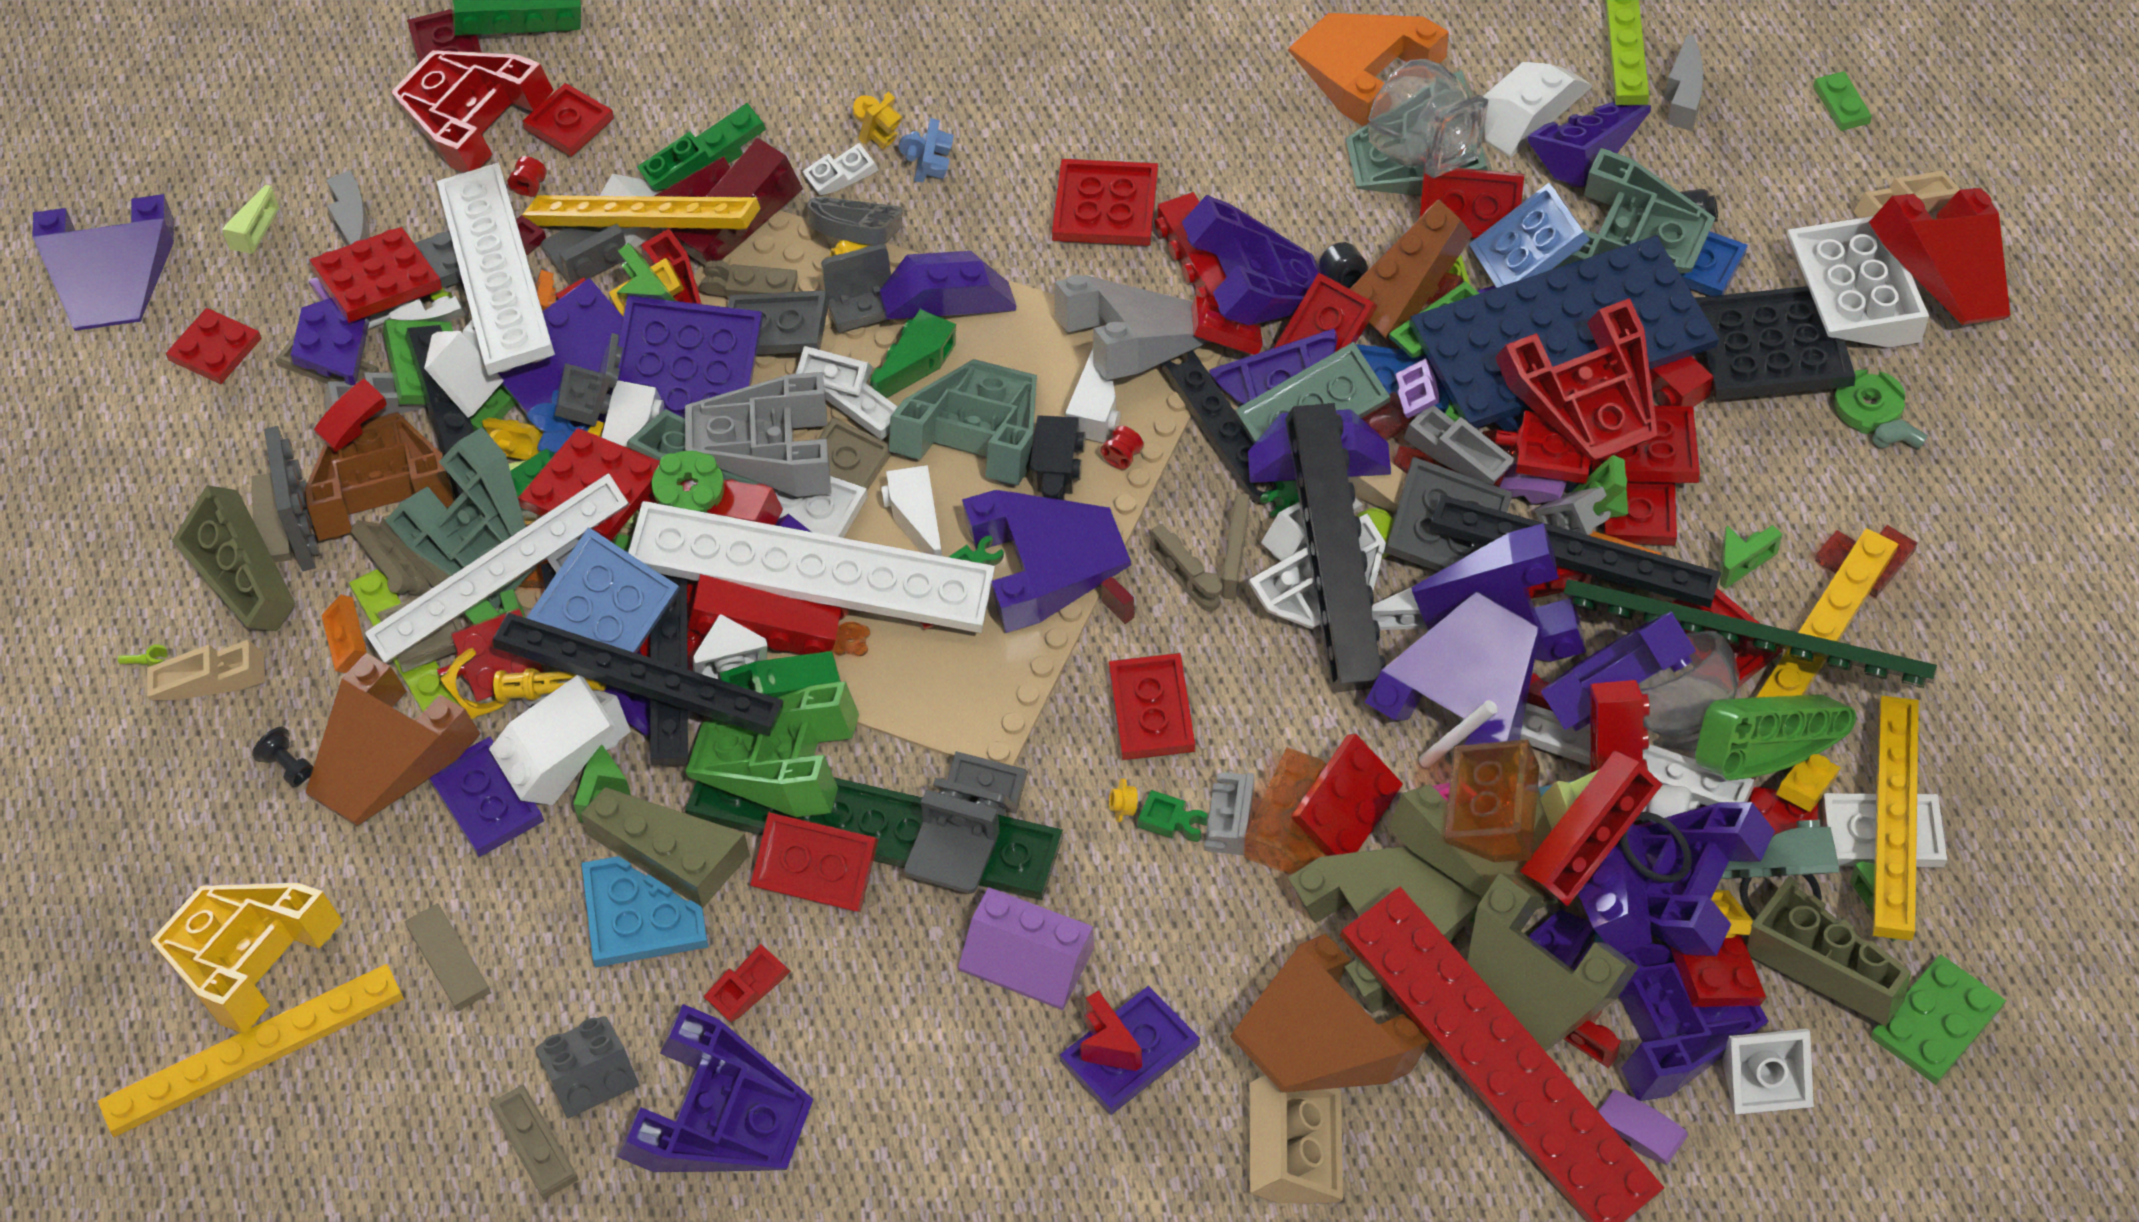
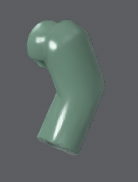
[1872,419,1928,450]

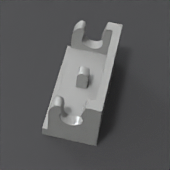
[1535,486,1611,535]
[1204,772,1255,856]

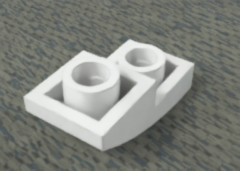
[802,143,879,195]
[389,296,466,322]

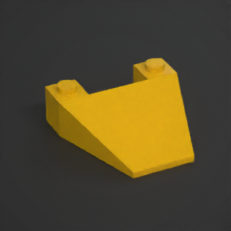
[151,883,343,1034]

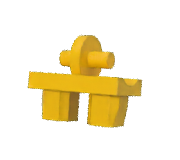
[852,91,903,150]
[482,417,544,460]

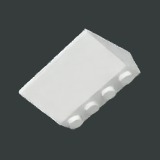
[1787,216,1929,348]

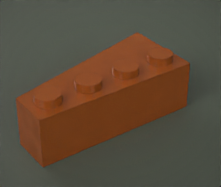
[1350,199,1472,349]

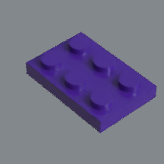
[428,736,544,857]
[1060,985,1200,1115]

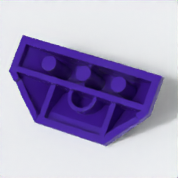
[879,251,1017,320]
[1248,409,1391,483]

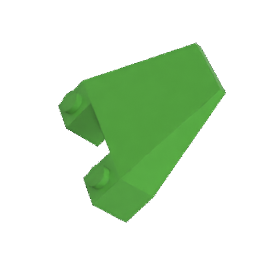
[686,681,859,817]

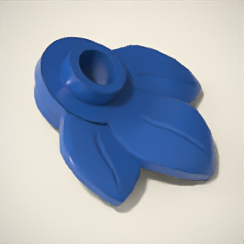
[527,390,591,453]

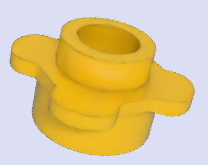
[1109,778,1138,822]

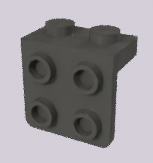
[541,223,626,285]
[821,244,891,333]
[555,333,623,426]
[933,751,1028,816]
[905,790,1000,894]
[535,1016,640,1119]

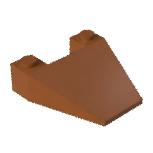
[305,412,455,541]
[306,652,480,826]
[1230,933,1430,1093]

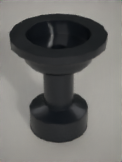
[252,726,313,788]

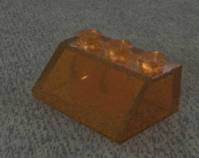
[1444,739,1540,863]
[1244,747,1327,875]

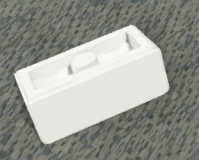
[796,346,873,396]

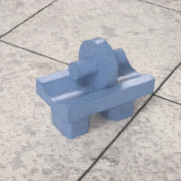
[899,118,954,182]

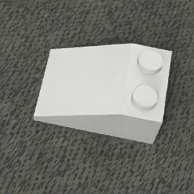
[489,675,615,805]

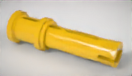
[493,668,607,703]

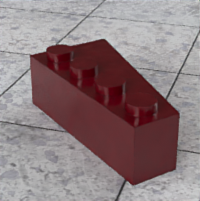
[674,137,803,265]

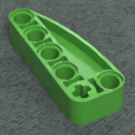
[1695,694,1856,780]

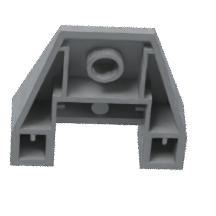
[1055,275,1211,380]
[685,372,832,497]

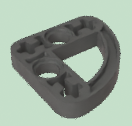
[807,197,903,245]

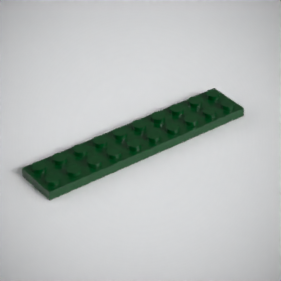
[1564,579,1937,688]
[685,777,1063,900]

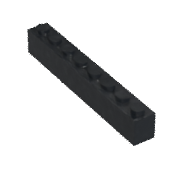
[1285,403,1386,693]

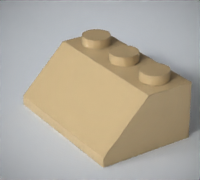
[1250,1075,1343,1204]

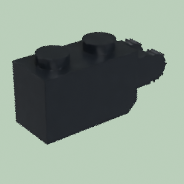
[1030,415,1086,500]

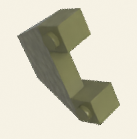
[1388,758,1558,910]
[1288,846,1482,1013]
[1467,873,1639,1052]

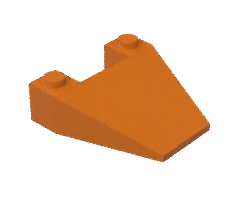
[1288,13,1449,127]

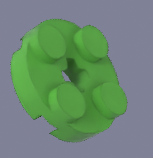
[1833,370,1906,434]
[652,451,725,513]

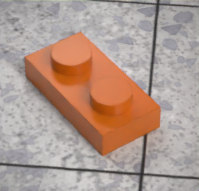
[321,594,367,673]

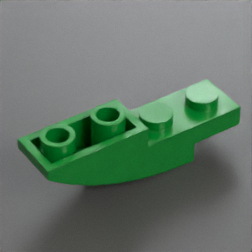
[637,103,766,190]

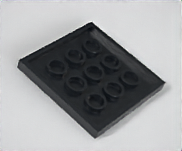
[1695,286,1856,400]

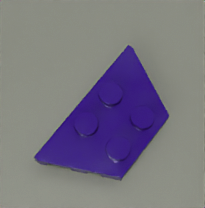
[291,298,371,385]
[1209,329,1338,406]

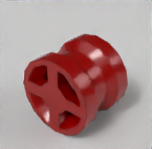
[507,156,547,197]
[1100,425,1144,470]

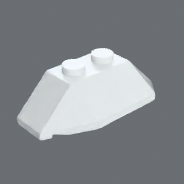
[1482,62,1592,159]
[1248,514,1386,629]

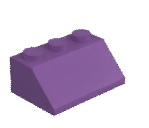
[958,887,1094,1010]

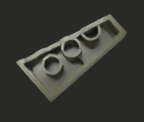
[172,485,296,631]
[581,787,750,908]
[1747,876,1911,1026]

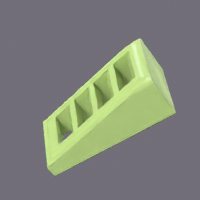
[222,185,279,254]

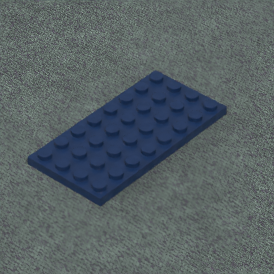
[1409,235,1719,428]

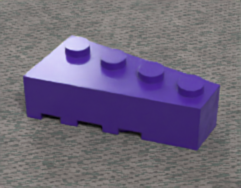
[1578,823,1652,954]

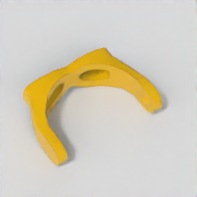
[440,648,511,720]

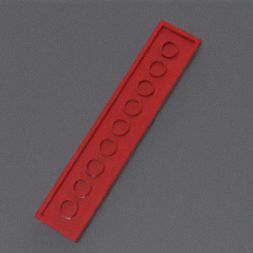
[1339,886,1665,1222]

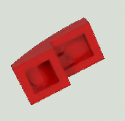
[314,378,387,452]
[703,943,791,1023]

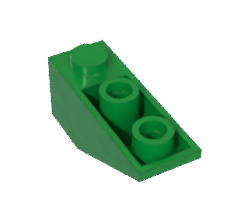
[870,309,956,398]
[720,651,841,698]

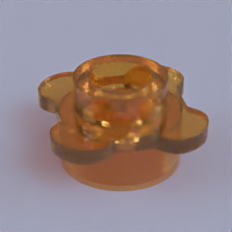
[833,621,870,657]

